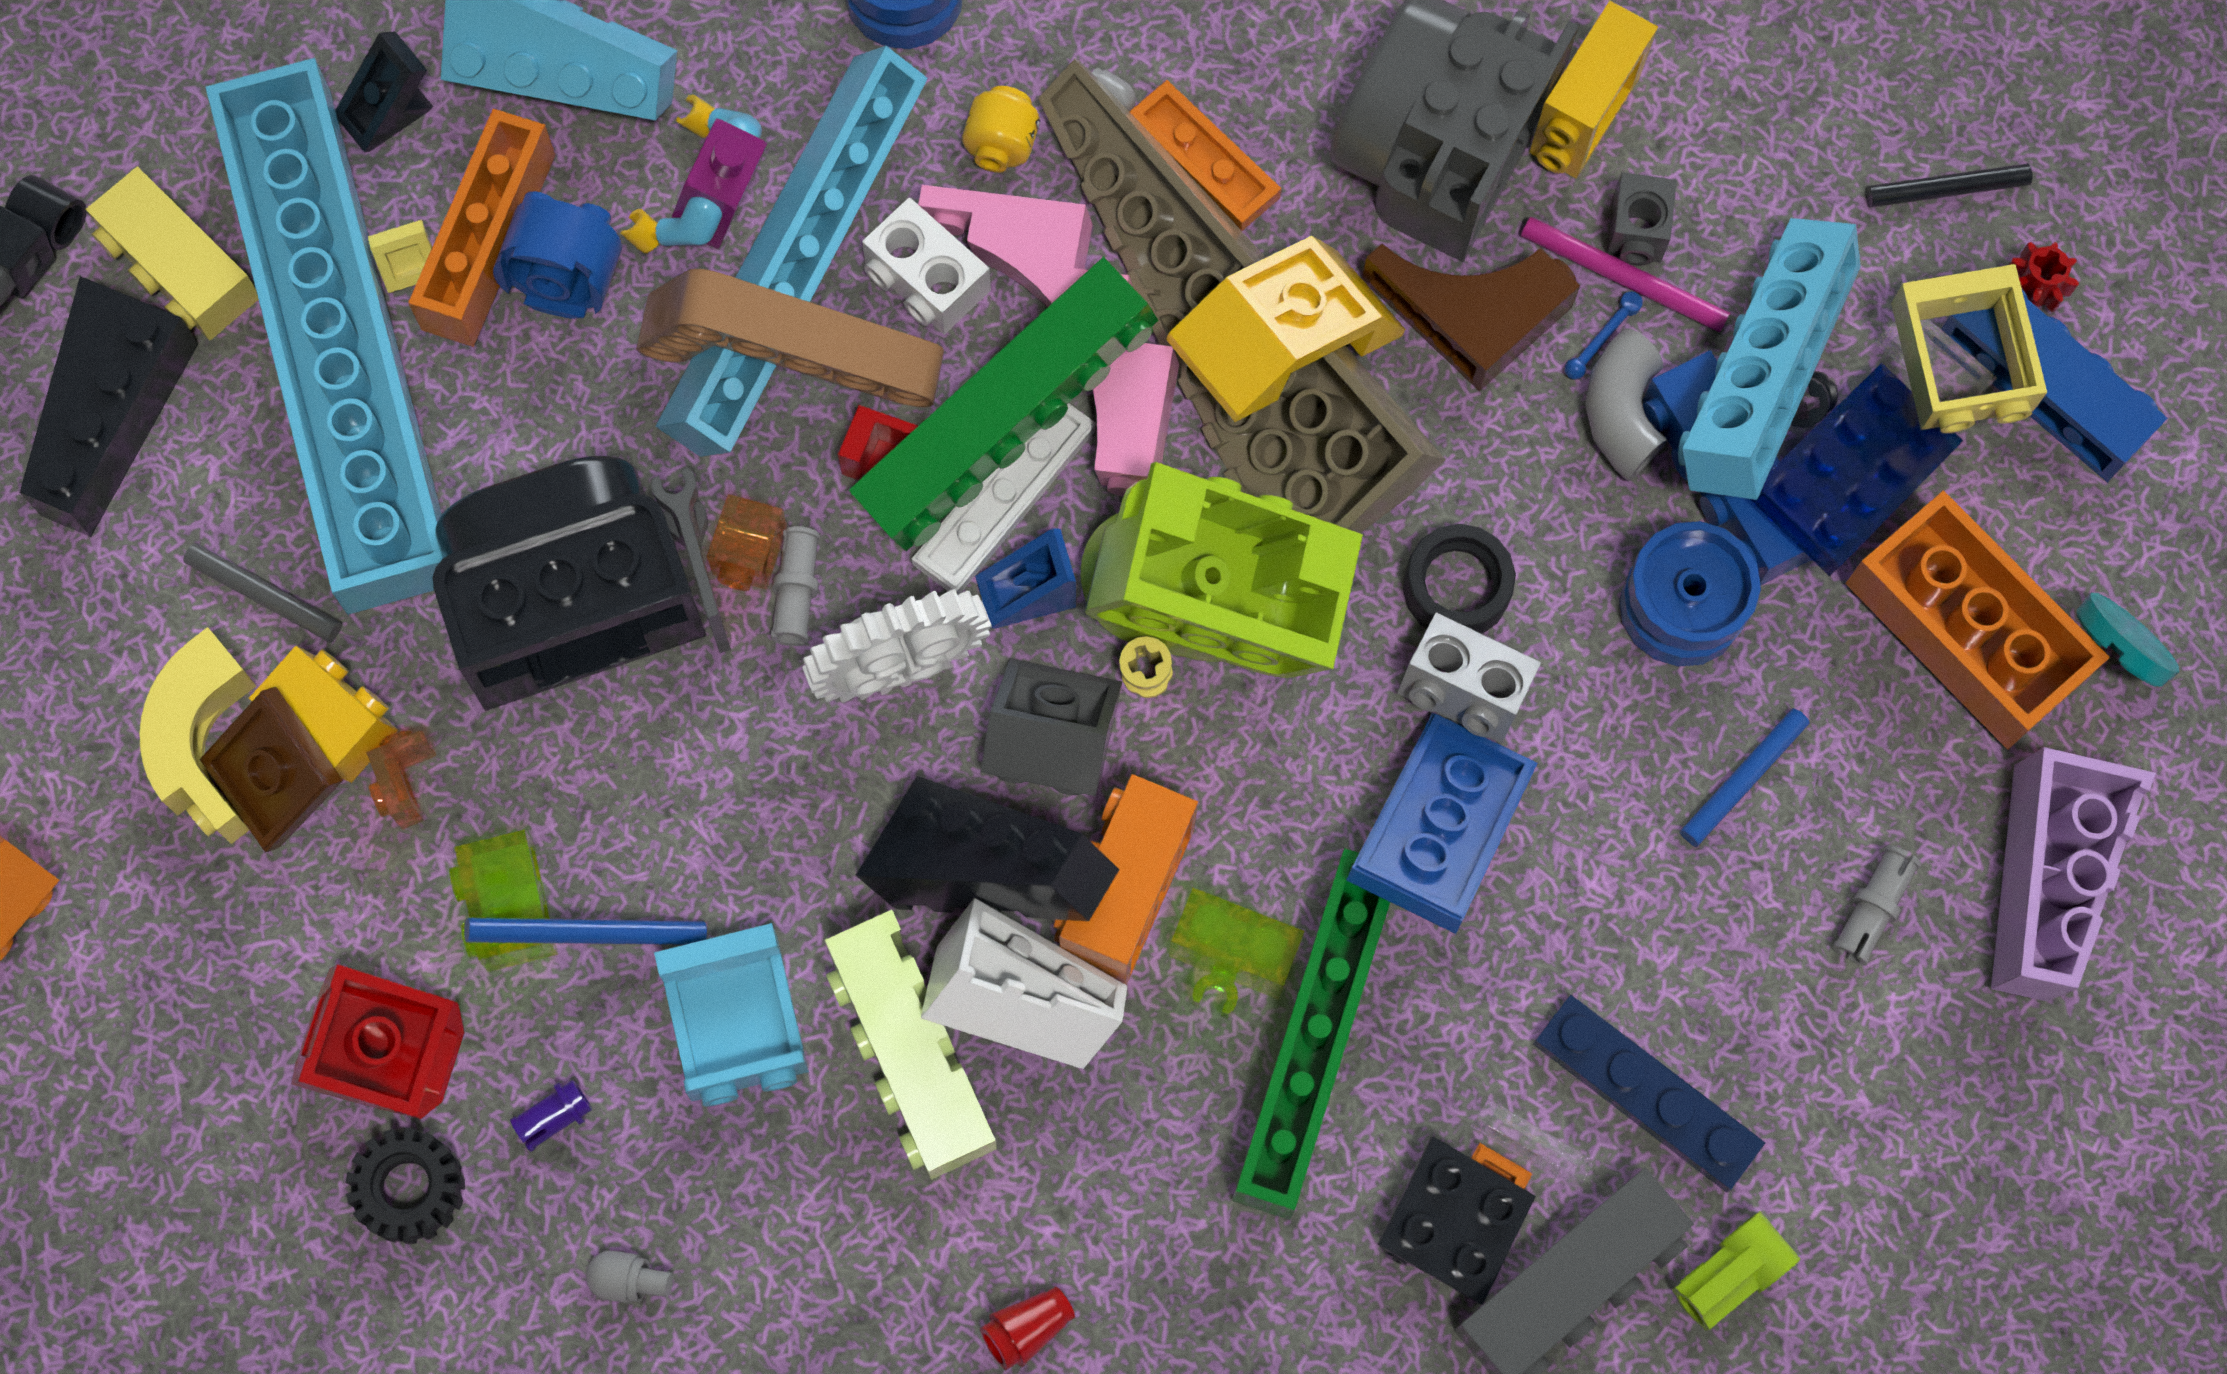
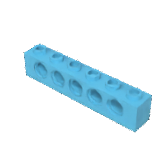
[1678,218,1861,500]

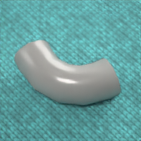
[1585,328,1667,482]

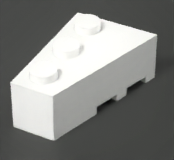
[921,898,1127,1069]

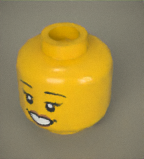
[962,85,1040,172]

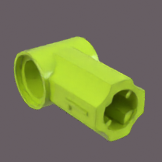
[1672,1211,1801,1331]

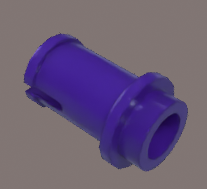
[510,1080,592,1152]

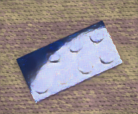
[1750,363,1964,576]

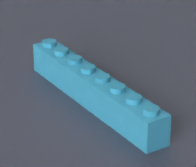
[655,46,928,457]

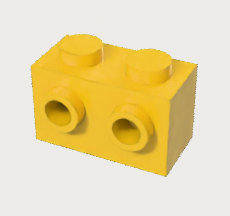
[249,645,398,783]

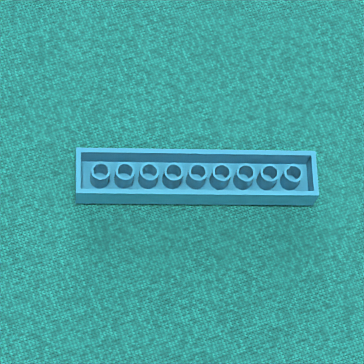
[206,58,443,615]

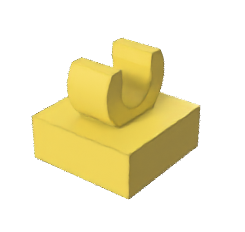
[368,220,432,293]

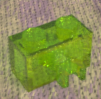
[449,829,558,972]
[1169,888,1305,1019]

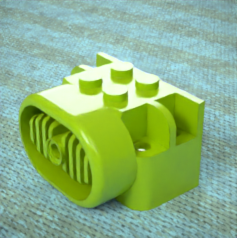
[1080,462,1363,678]

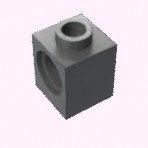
[1606,172,1677,265]

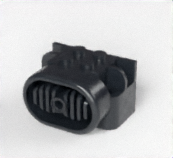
[432,456,707,711]

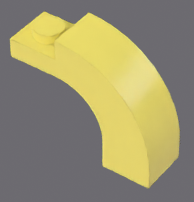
[139,627,256,844]

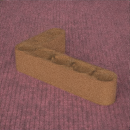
[636,269,944,407]

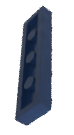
[1533,994,1766,1193]

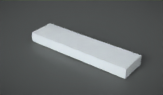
[912,403,1097,595]

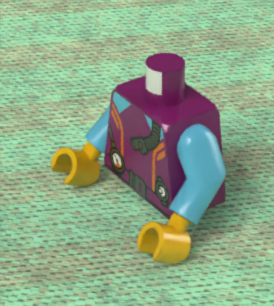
[620,94,767,253]

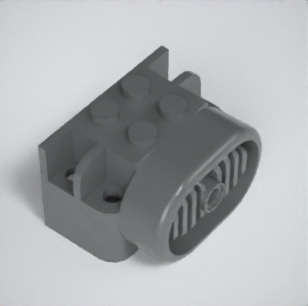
[1330,0,1579,263]

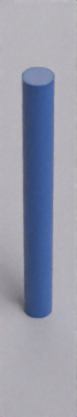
[464,918,707,945]

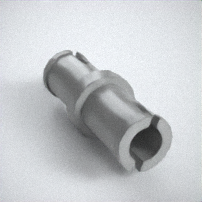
[770,526,820,646]
[1832,845,1921,966]

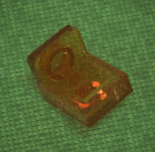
[366,731,437,830]

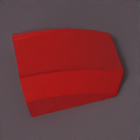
[291,964,464,1119]

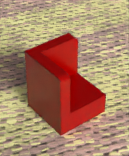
[838,405,918,480]

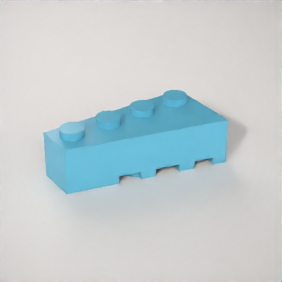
[441,0,677,120]

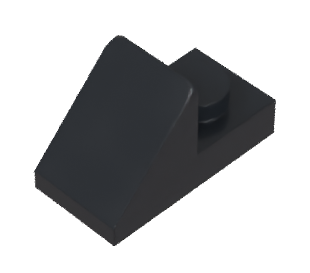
[335,31,434,152]

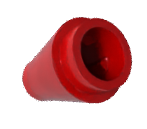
[980,1286,1075,1370]

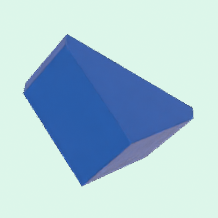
[975,528,1076,628]

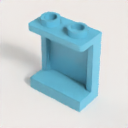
[654,923,809,1106]

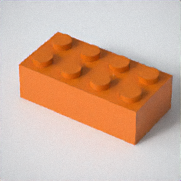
[1845,490,2110,750]

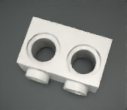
[862,197,991,335]

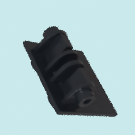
[1377,1136,1536,1305]

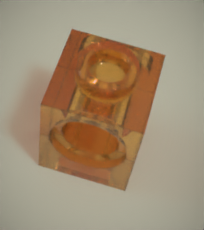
[706,494,788,591]

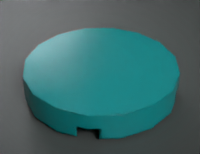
[2076,592,2179,687]

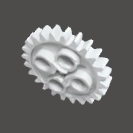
[802,589,992,703]

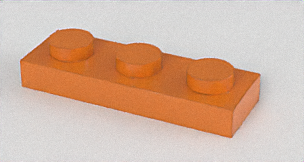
[1129,80,1282,231]

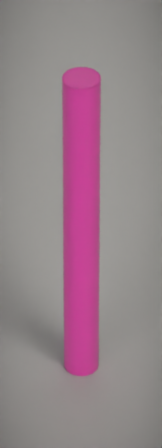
[1521,216,1730,333]

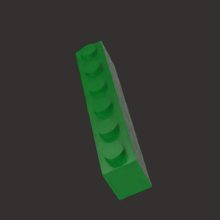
[848,256,1159,552]
[1232,848,1390,1220]

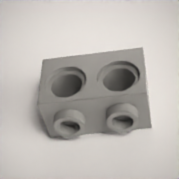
[1397,613,1541,744]

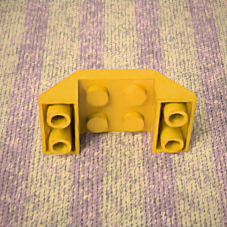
[1166,236,1406,422]

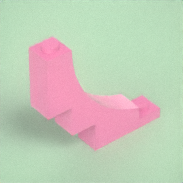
[918,185,1179,497]

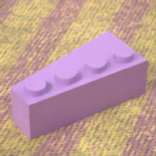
[1991,747,2156,1001]

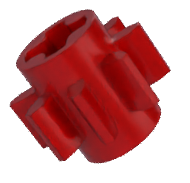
[2008,242,2079,312]

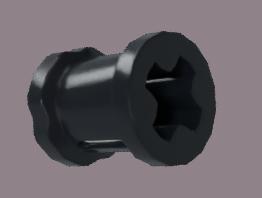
[1791,371,1839,428]

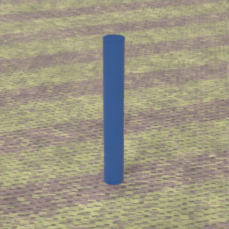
[1680,708,1810,847]

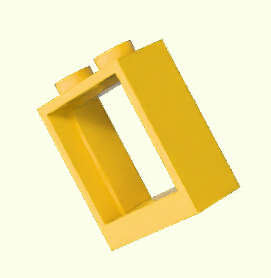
[1529,0,1658,179]

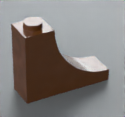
[1362,243,1581,392]

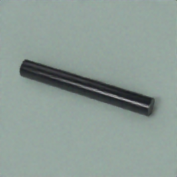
[1865,163,2033,208]

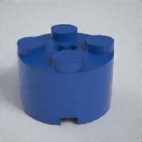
[493,191,622,319]

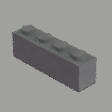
[1454,1167,1695,1374]

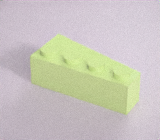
[825,910,997,1180]

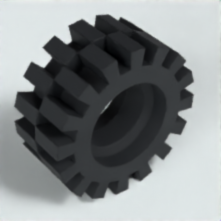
[345,1128,465,1244]

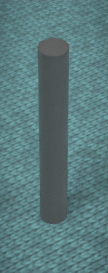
[183,543,342,643]

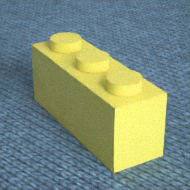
[85,166,259,341]

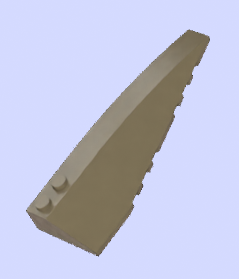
[1038,58,1446,533]

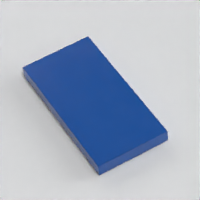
[1346,712,1538,934]

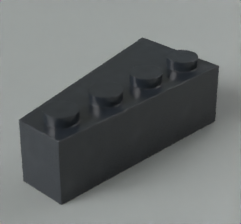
[19,276,198,537]
[855,776,1120,921]

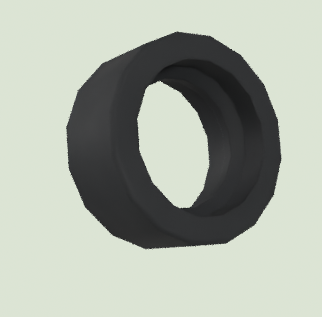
[1403,524,1516,634]

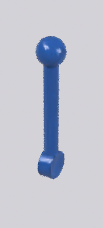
[1564,291,1643,380]

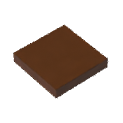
[200,687,343,853]

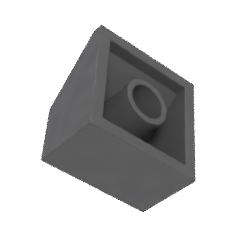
[981,658,1122,796]

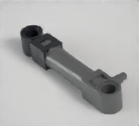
[0,175,87,306]

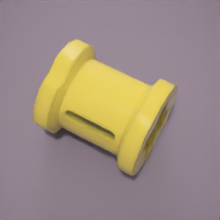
[1119,636,1173,698]

